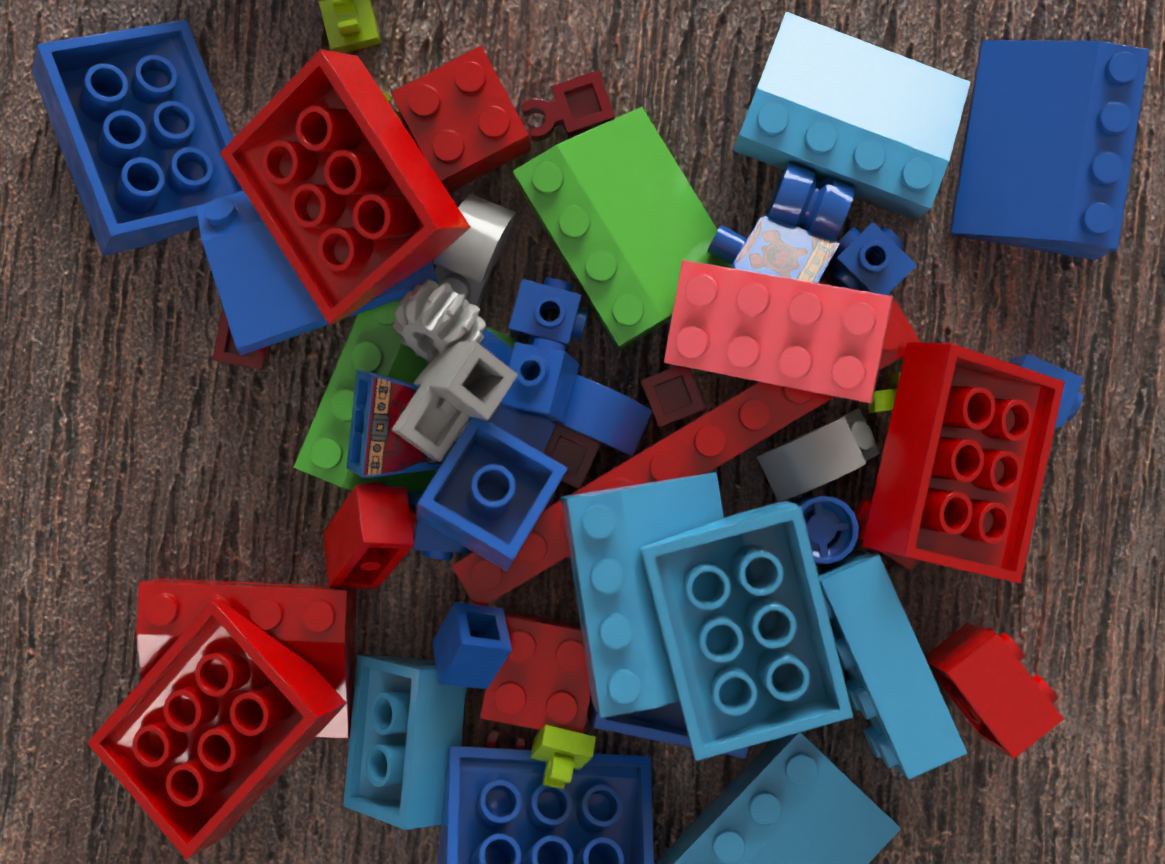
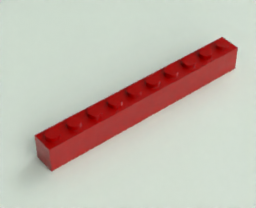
[451,301,920,606]

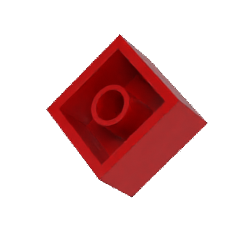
[391,46,531,193]
[480,610,591,734]
[925,623,1064,759]

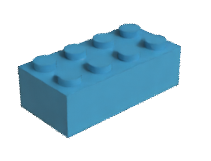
[816,550,968,780]

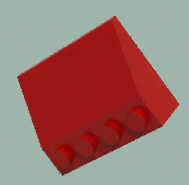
[220,49,471,325]
[862,342,1065,584]
[136,578,357,738]
[87,598,347,860]

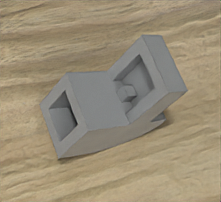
[434,194,517,308]
[392,342,518,462]
[757,408,881,503]

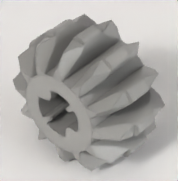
[392,279,487,363]

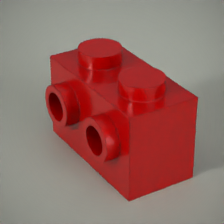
[323,482,416,589]

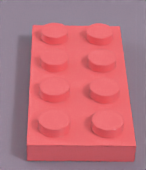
[664,260,894,403]

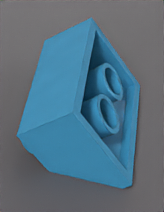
[343,654,467,830]

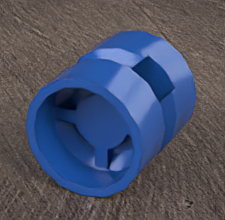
[766,161,856,241]
[793,496,859,564]

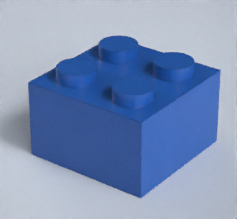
[416,417,568,572]

